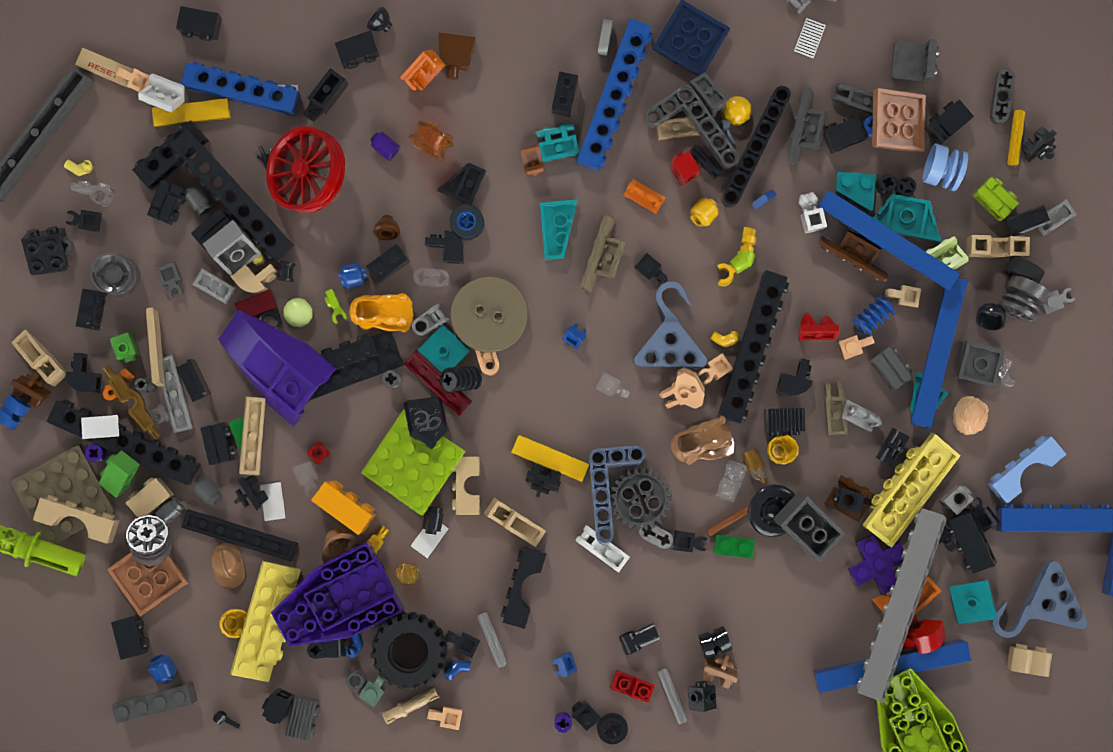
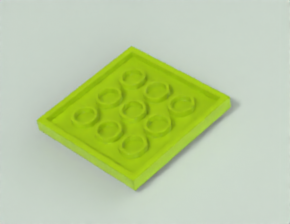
[361,409,466,516]

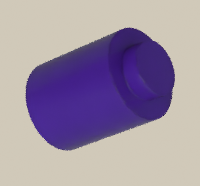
[370,131,401,161]

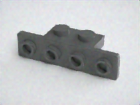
[787,87,827,166]

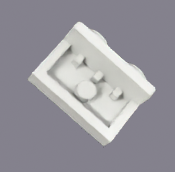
[138,73,185,112]

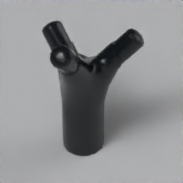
[257,146,272,168]

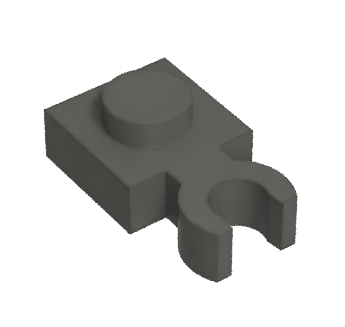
[156,262,184,298]

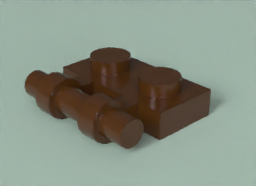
[824,475,875,523]

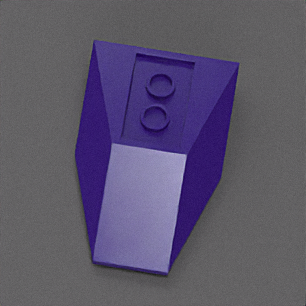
[271,539,403,647]

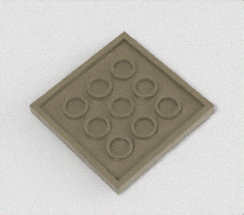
[11,445,116,544]

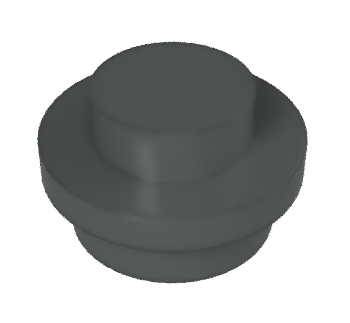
[346,670,366,690]

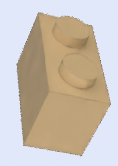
[126,477,175,518]

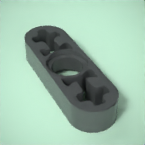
[990,68,1015,124]

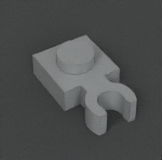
[1040,288,1075,315]

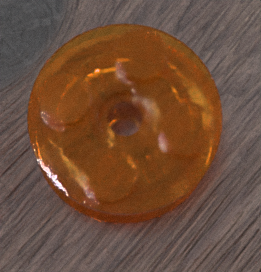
[408,121,454,161]

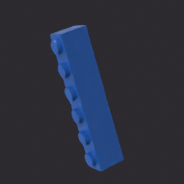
[996,504,1113,532]

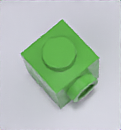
[110,332,141,363]

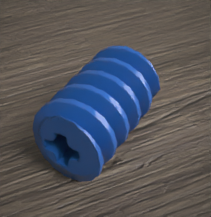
[852,295,896,335]

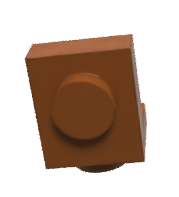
[520,144,545,176]

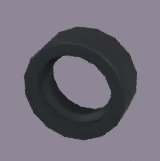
[1004,256,1045,284]

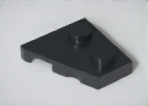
[437,163,486,205]

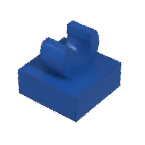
[562,323,587,350]
[552,652,577,677]

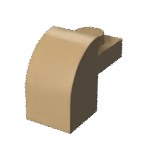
[231,264,278,294]

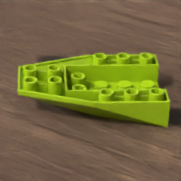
[877,668,969,752]

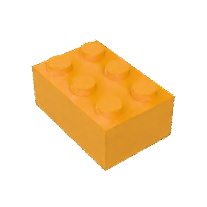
[311,480,377,535]

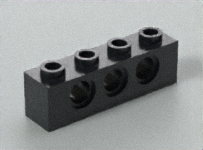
[132,120,209,190]

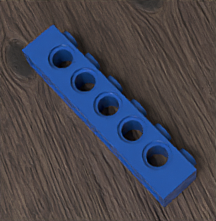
[181,61,300,116]

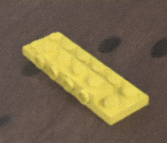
[862,432,960,548]
[230,561,301,682]

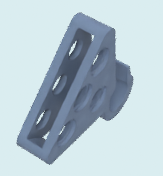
[633,282,707,368]
[990,560,1088,638]

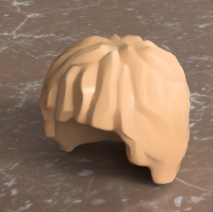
[953,396,989,435]

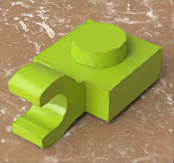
[324,289,348,324]

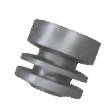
[997,275,1050,323]
[126,515,172,566]

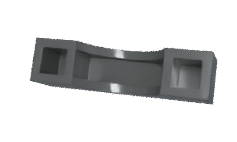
[112,681,197,724]

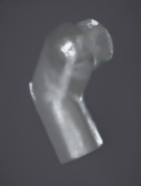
[998,358,1015,387]

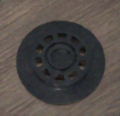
[748,485,795,537]

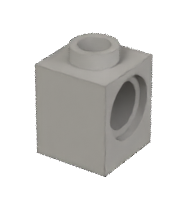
[939,485,974,515]

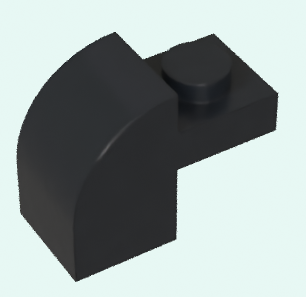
[425,230,464,264]
[65,353,102,393]
[776,358,813,396]

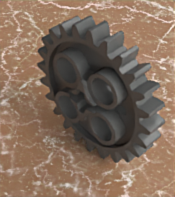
[610,468,672,531]

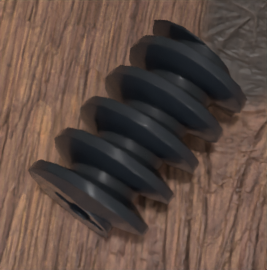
[440,366,482,392]

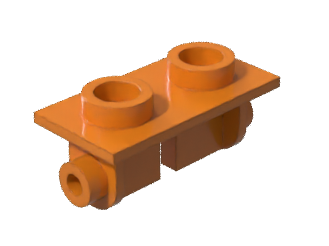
[624,179,666,214]

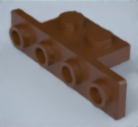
[819,230,888,282]

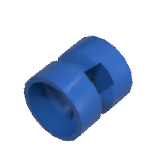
[0,394,31,430]

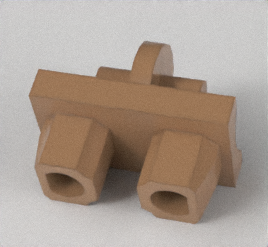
[703,654,739,689]

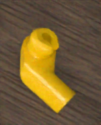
[710,331,740,347]

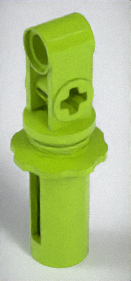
[0,525,86,576]

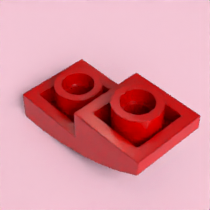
[609,670,655,703]

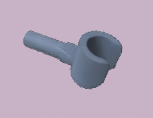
[717,120,735,145]

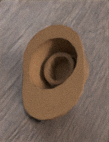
[321,525,356,563]
[211,543,246,589]

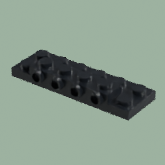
[309,331,404,401]

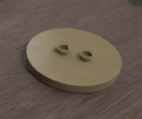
[451,277,528,353]

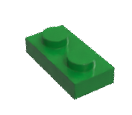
[714,534,755,559]

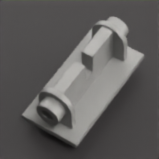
[842,400,882,432]

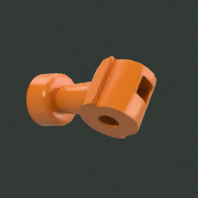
[103,367,136,401]

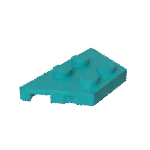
[873,194,941,243]

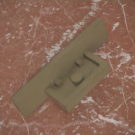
[581,215,626,292]

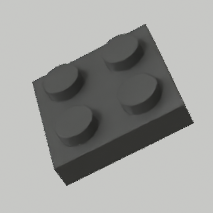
[957,341,1005,388]

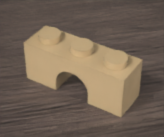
[965,235,1030,259]
[452,456,480,515]

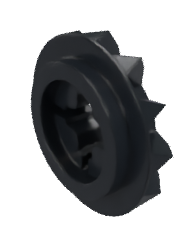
[597,713,628,744]

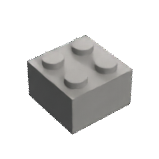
[203,220,262,276]

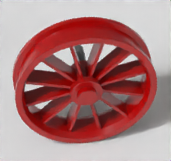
[266,126,345,214]

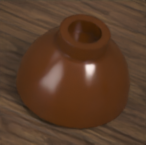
[373,215,400,241]

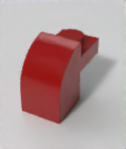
[903,620,946,654]

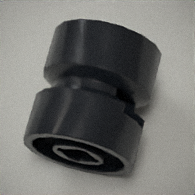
[698,626,733,659]

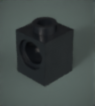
[832,487,865,514]

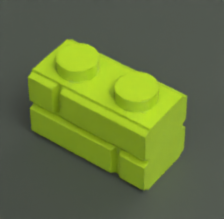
[972,177,1019,221]

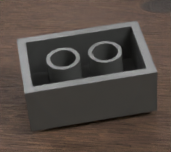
[773,491,845,563]

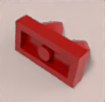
[798,312,839,341]

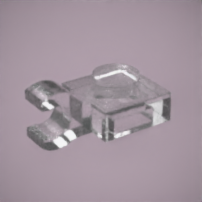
[595,372,630,399]

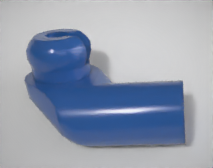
[346,633,363,658]
[444,661,471,680]

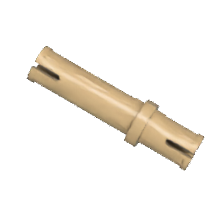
[382,687,440,724]

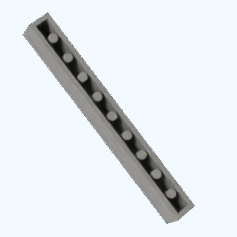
[857,508,947,703]

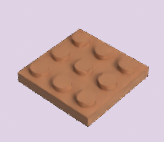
[872,88,926,153]
[107,553,189,617]

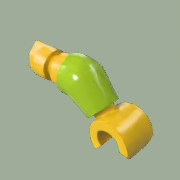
[717,227,756,287]

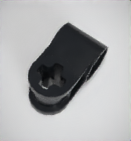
[307,639,346,659]

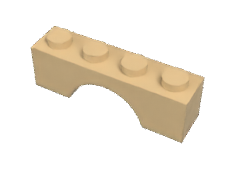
[33,495,120,544]

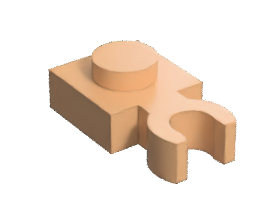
[697,353,733,384]

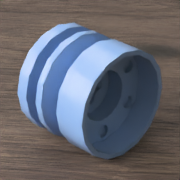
[922,143,968,192]

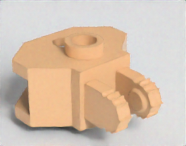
[659,367,705,409]

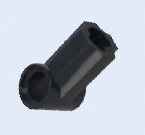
[619,623,660,655]

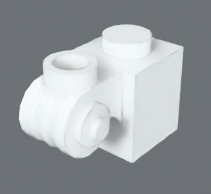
[798,192,827,234]

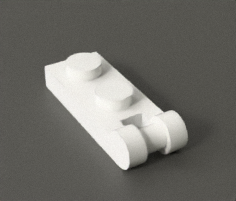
[575,525,630,573]

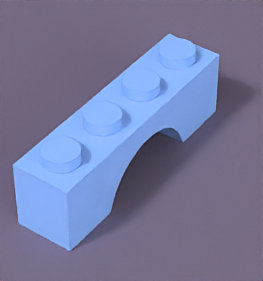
[987,436,1066,503]

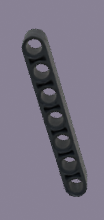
[721,86,791,208]

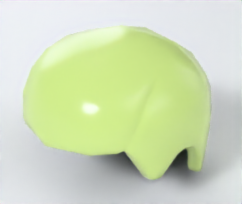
[283,298,313,327]

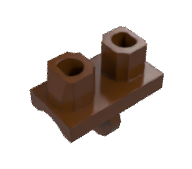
[11,373,51,407]

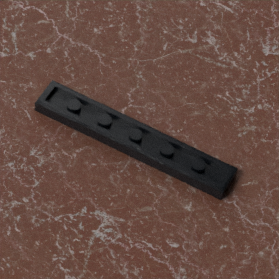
[181,509,298,562]

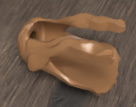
[671,415,735,465]

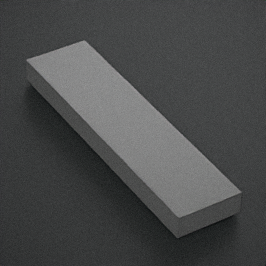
[161,355,194,434]

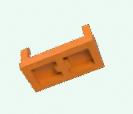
[400,49,446,91]

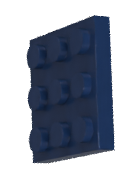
[652,0,731,77]

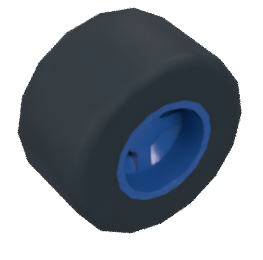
[449,204,484,240]

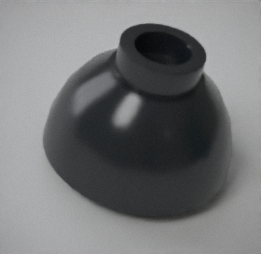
[367,7,392,33]

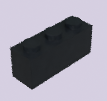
[948,509,997,574]

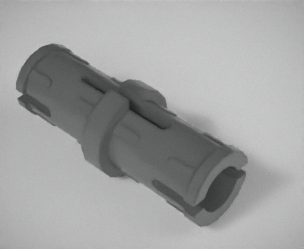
[134,377,157,393]

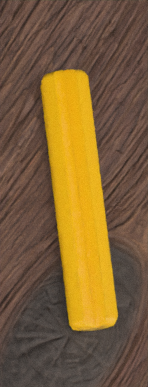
[1007,110,1025,166]

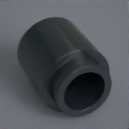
[422,506,444,535]

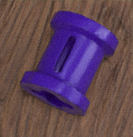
[85,444,108,462]
[554,712,572,733]

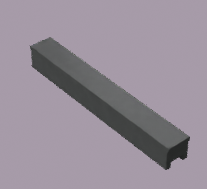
[0,66,94,202]

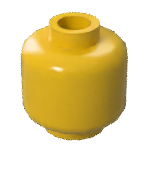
[690,198,719,226]

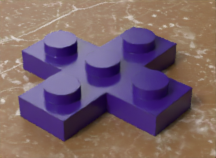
[848,534,904,594]

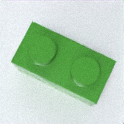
[98,451,140,498]

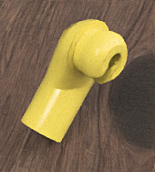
[64,159,93,176]

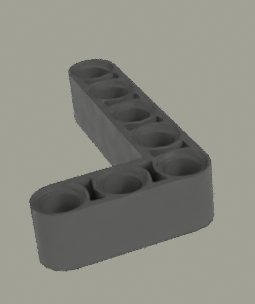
[645,86,738,169]

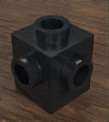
[688,681,717,712]

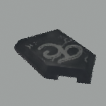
[403,396,448,450]

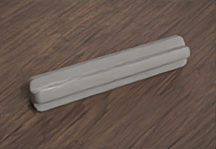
[477,612,507,668]
[657,668,687,724]

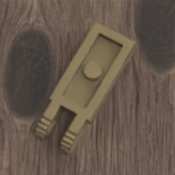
[824,381,848,436]

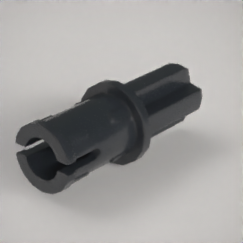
[689,145,723,179]

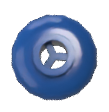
[338,262,368,290]
[148,654,177,684]

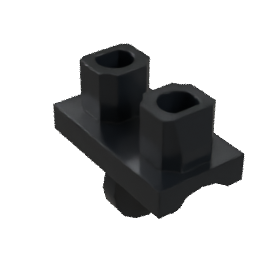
[1021,127,1057,163]
[876,428,910,467]
[525,463,561,497]
[234,475,269,511]

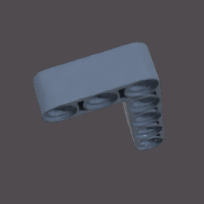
[589,446,645,545]

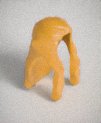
[349,293,414,332]

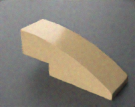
[11,329,67,387]
[484,497,546,547]

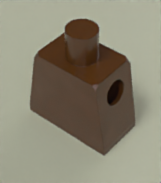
[439,32,476,80]

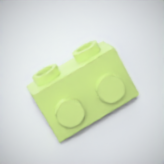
[926,236,969,270]

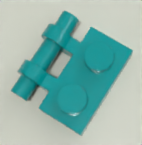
[536,123,580,163]

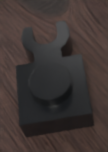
[65,210,102,232]
[966,497,1000,532]
[672,530,708,552]

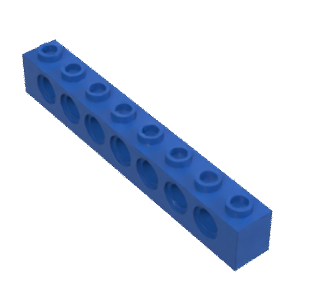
[577,18,653,172]

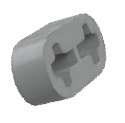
[597,19,613,56]
[639,524,673,549]

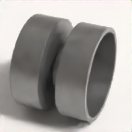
[90,253,140,296]

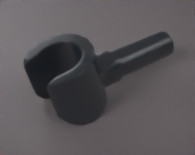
[213,711,240,729]

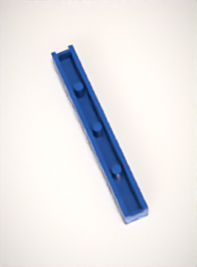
[818,190,960,290]
[910,278,968,430]
[813,639,972,693]

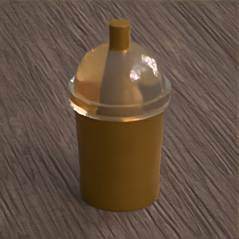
[742,448,767,484]

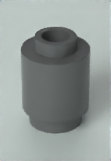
[185,186,212,215]
[193,477,222,506]
[155,497,184,525]

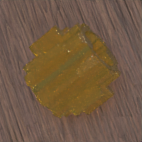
[395,563,419,584]

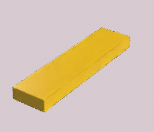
[152,98,231,128]
[511,435,589,482]

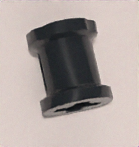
[876,174,897,194]
[277,261,296,282]

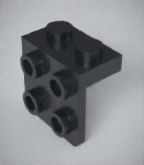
[21,226,69,275]

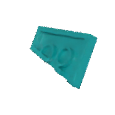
[540,199,578,260]

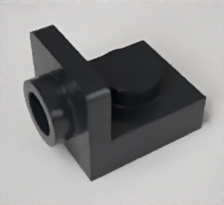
[571,700,601,731]

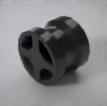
[894,177,916,197]

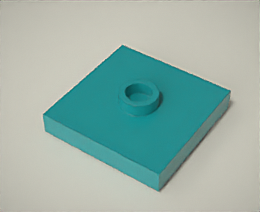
[418,325,470,372]
[949,579,998,625]

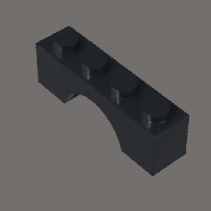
[500,546,547,629]

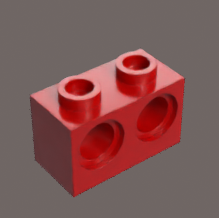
[670,151,701,186]

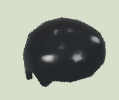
[976,303,1006,331]

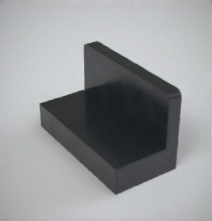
[176,359,211,402]

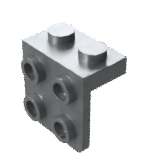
[891,39,940,83]

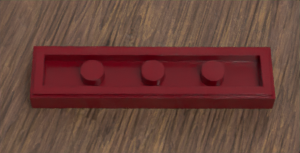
[404,350,472,416]

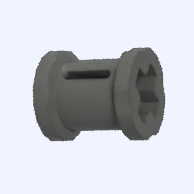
[382,370,401,388]

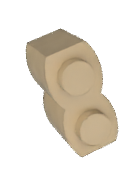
[1006,643,1052,677]

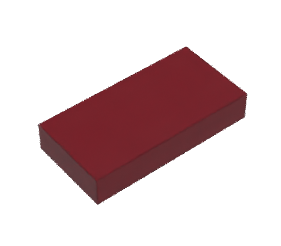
[234,289,278,317]

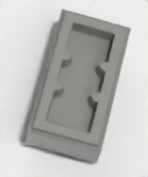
[1038,199,1077,236]
[192,268,236,304]

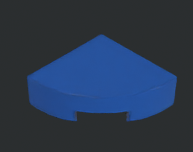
[752,190,777,210]

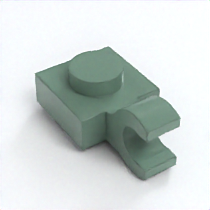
[358,676,386,707]

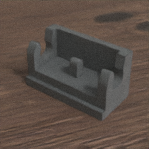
[689,72,729,118]

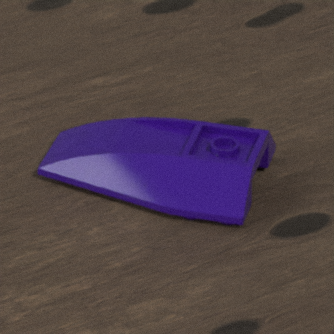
[218,310,336,427]

